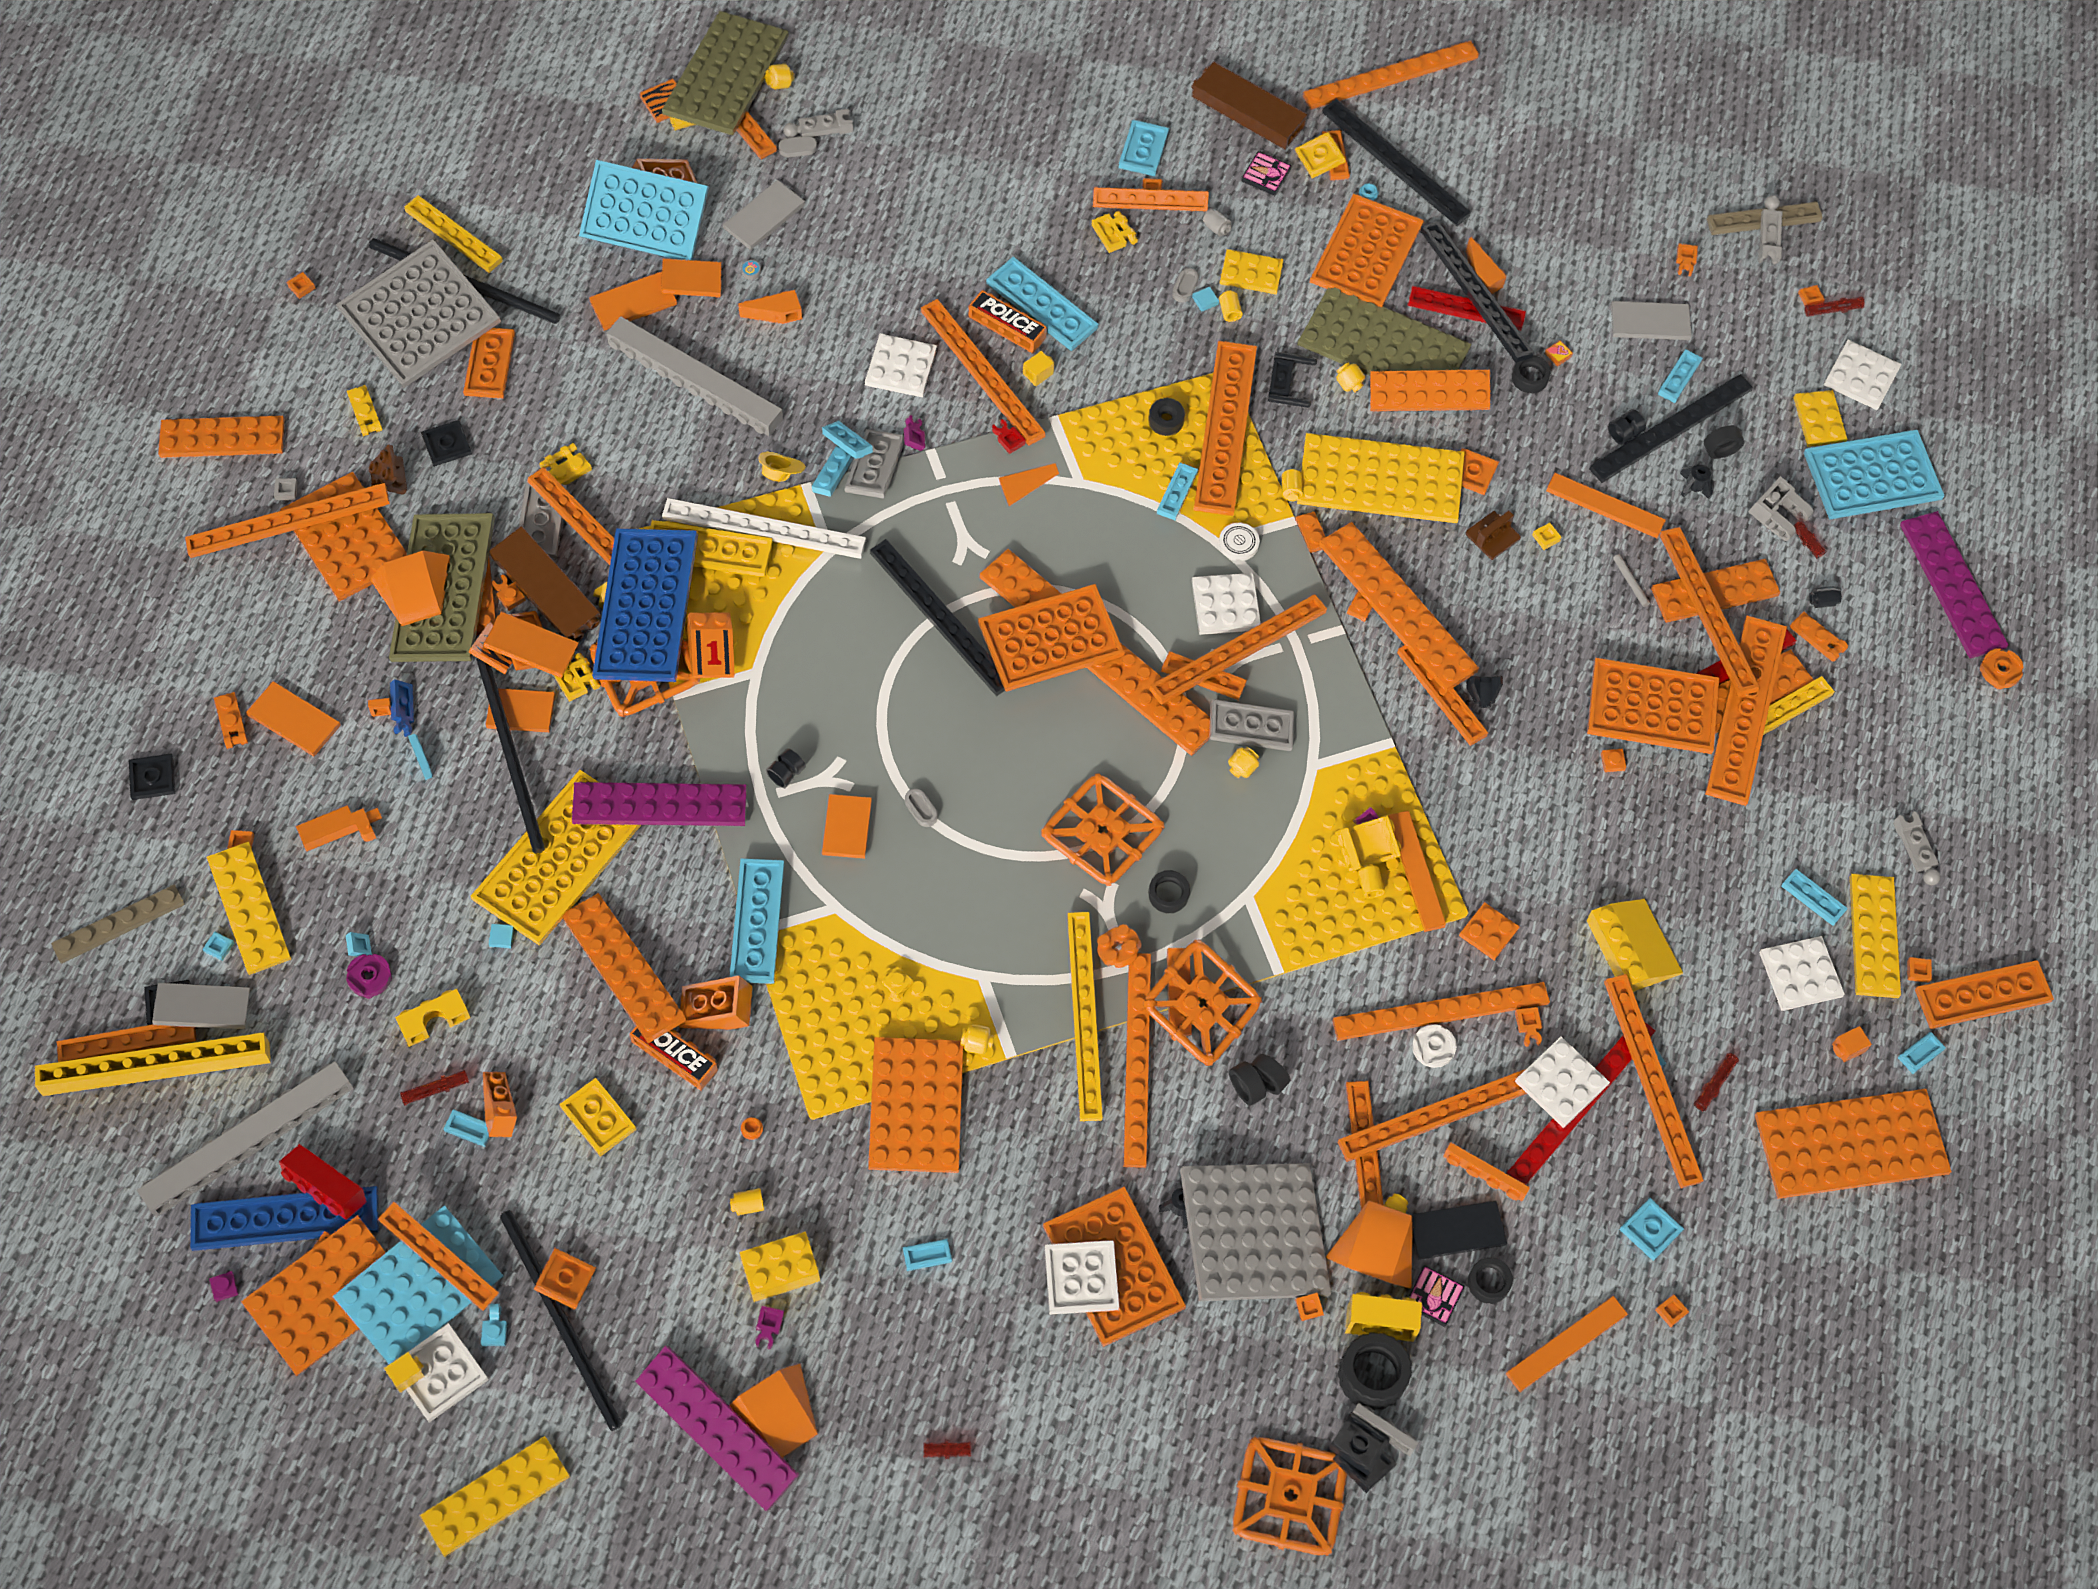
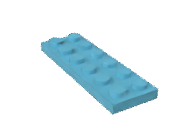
[987,257,1098,351]
[730,859,784,984]

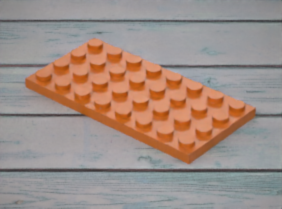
[1755,1089,1952,1199]

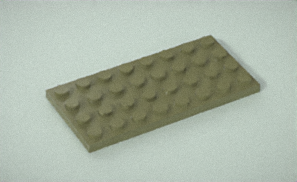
[662,11,789,135]
[1297,287,1472,376]
[389,513,495,662]

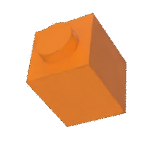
[1832,1026,1872,1062]

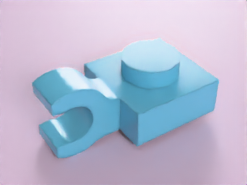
[481,1304,507,1346]

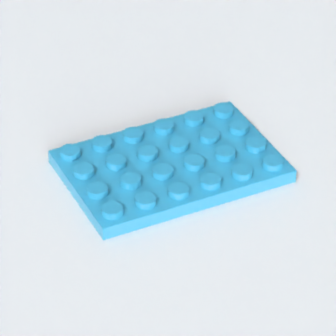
[579,160,709,260]
[1804,430,1944,520]
[333,1205,503,1364]

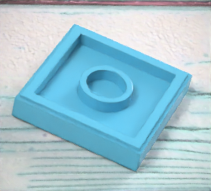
[1619,1198,1684,1261]

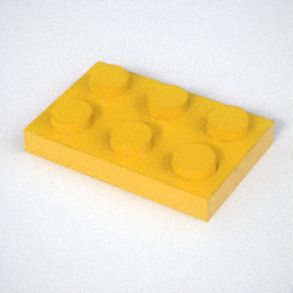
[1220,249,1283,294]
[1793,390,1847,447]
[559,1078,637,1157]

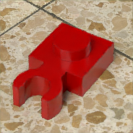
[992,419,1026,454]

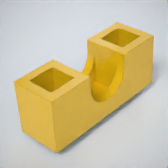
[395,988,470,1047]

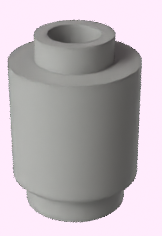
[1203,209,1231,237]

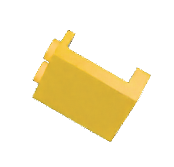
[1335,815,1401,873]

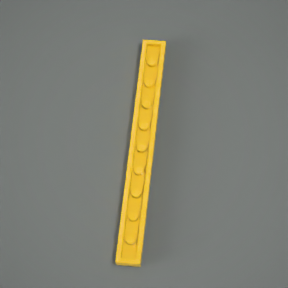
[1067,912,1103,1121]

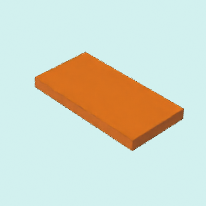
[589,271,677,331]
[463,328,515,399]
[484,612,579,678]
[246,681,341,757]

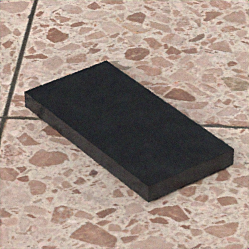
[1410,1200,1507,1260]

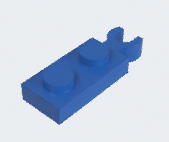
[390,679,414,737]

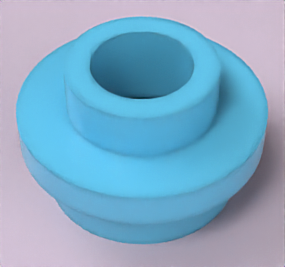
[1359,183,1378,201]

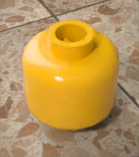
[765,64,794,90]
[1336,362,1365,393]
[1228,747,1259,778]
[961,1024,994,1055]

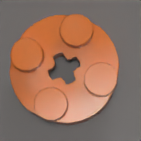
[1980,649,2024,689]
[1097,924,1141,968]

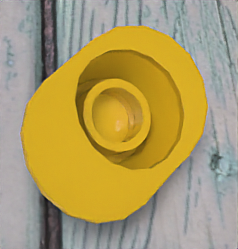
[758,452,806,482]

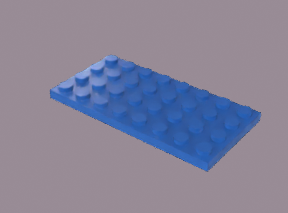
[592,529,698,682]

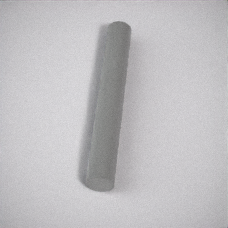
[1613,554,1650,607]

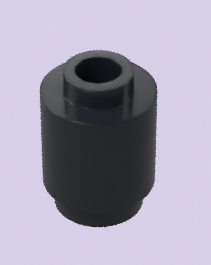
[1809,586,1842,608]

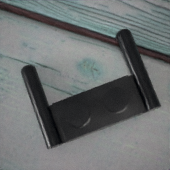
[1268,352,1317,408]

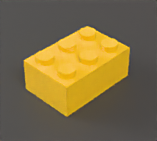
[739,1231,820,1302]
[1345,1292,1422,1342]

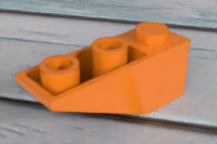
[1466,237,1507,294]
[738,290,802,324]
[483,1072,517,1137]

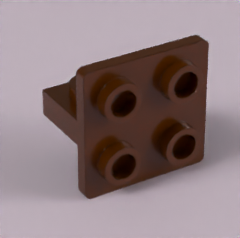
[369,444,408,495]
[1465,510,1521,560]

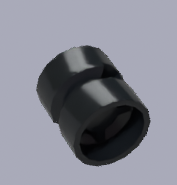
[1608,409,1646,445]
[766,748,806,789]

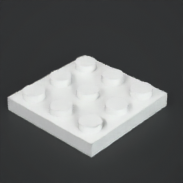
[865,334,937,397]
[1824,340,1902,410]
[1191,573,1261,635]
[1759,936,1844,1011]
[1515,1037,1610,1128]
[1044,1241,1119,1314]
[406,1323,488,1423]

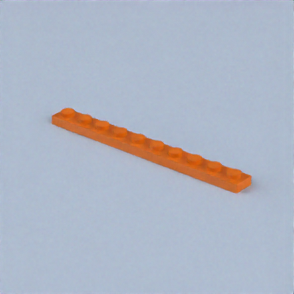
[1303,41,1479,110]
[921,299,1045,446]
[185,483,390,558]
[1660,527,1759,696]
[1149,594,1327,705]
[1123,953,1151,1168]
[1604,974,1704,1189]
[1332,982,1550,1041]
[1337,1069,1527,1162]

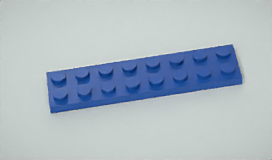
[190,1186,379,1251]

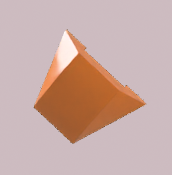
[370,551,450,626]
[1325,1200,1412,1289]
[729,1363,818,1458]

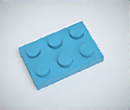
[1118,120,1169,176]

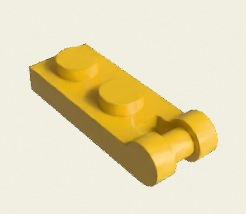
[347,385,383,437]

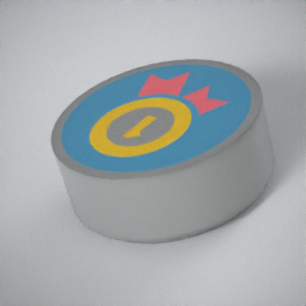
[741,260,761,280]

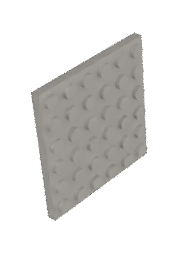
[336,240,501,388]
[1180,1163,1331,1301]

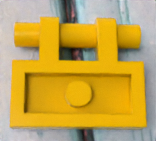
[1091,211,1138,253]
[539,443,592,485]
[553,653,601,702]

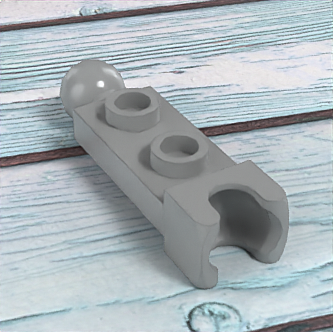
[783,109,853,138]
[1758,195,1782,264]
[1893,812,1941,886]

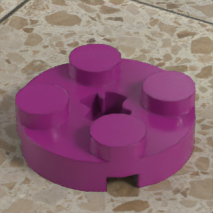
[346,954,392,999]

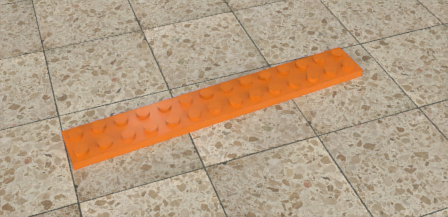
[980,549,1210,756]

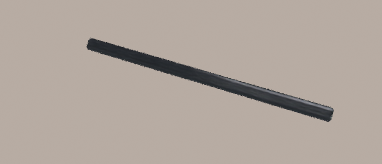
[369,238,560,324]
[476,658,545,854]
[500,1210,622,1431]

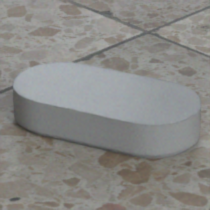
[779,136,817,157]
[1173,268,1199,302]
[905,789,938,827]

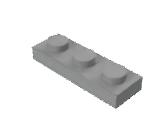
[1353,1403,1418,1456]

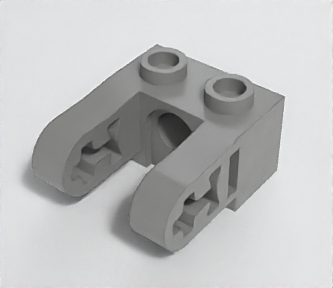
[1748,476,1813,541]

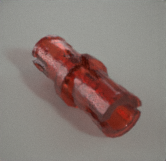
[1793,520,1827,559]
[923,1440,971,1459]

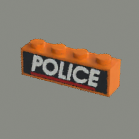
[969,290,1047,354]
[629,1027,718,1091]

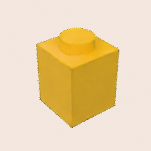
[1023,351,1054,386]
[384,1352,424,1393]

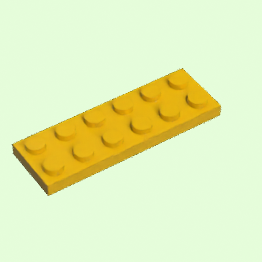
[650,520,773,577]
[207,842,291,975]
[1849,874,1901,998]
[420,1436,570,1557]

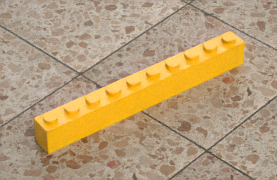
[35,1033,271,1096]

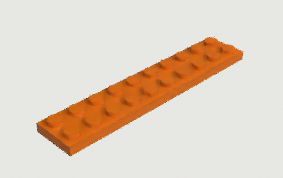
[1193,341,1257,516]
[1319,522,1479,692]
[1705,616,1787,806]

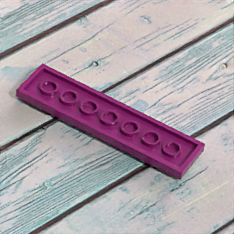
[1900,511,2008,659]
[572,782,746,826]
[635,1346,800,1511]

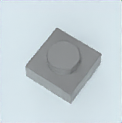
[274,478,298,500]

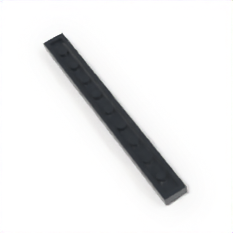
[1322,99,1471,226]
[1420,221,1534,363]
[1589,374,1753,483]
[870,539,1005,697]

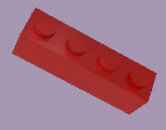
[279,1144,366,1220]

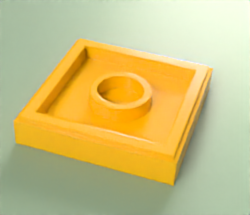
[1295,132,1346,179]

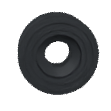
[1148,398,1185,436]

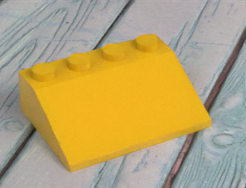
[1586,899,1683,992]

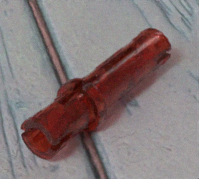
[1804,296,1865,317]
[1694,1053,1739,1112]
[400,1070,469,1106]

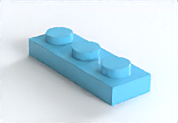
[1658,349,1703,403]
[822,421,873,459]
[812,446,854,497]
[1157,462,1198,521]
[1781,869,1848,926]

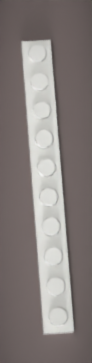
[662,498,866,559]

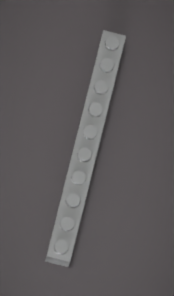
[606,316,783,436]
[137,1062,353,1218]

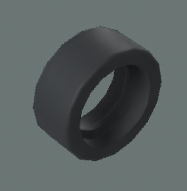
[1512,355,1551,394]
[1703,425,1744,459]
[1148,870,1190,913]
[1251,1054,1291,1095]
[1229,1061,1267,1106]
[1467,1257,1513,1304]

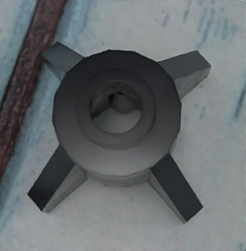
[1680,464,1713,499]
[1466,675,1503,708]
[1158,1183,1188,1229]

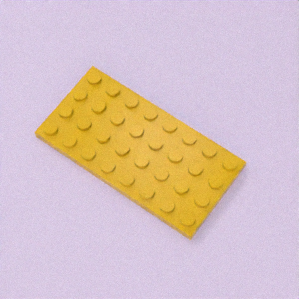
[1297,433,1465,523]
[471,770,641,946]

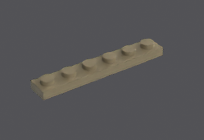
[1707,202,1823,235]
[51,884,185,964]

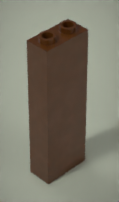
[1191,62,1307,150]
[489,526,601,642]

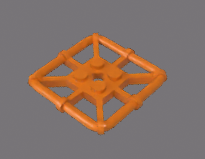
[589,638,701,717]
[1041,773,1165,886]
[1143,940,1262,1066]
[1233,1436,1347,1556]

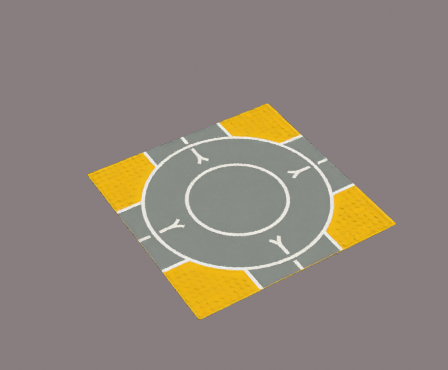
[639,373,1468,1120]

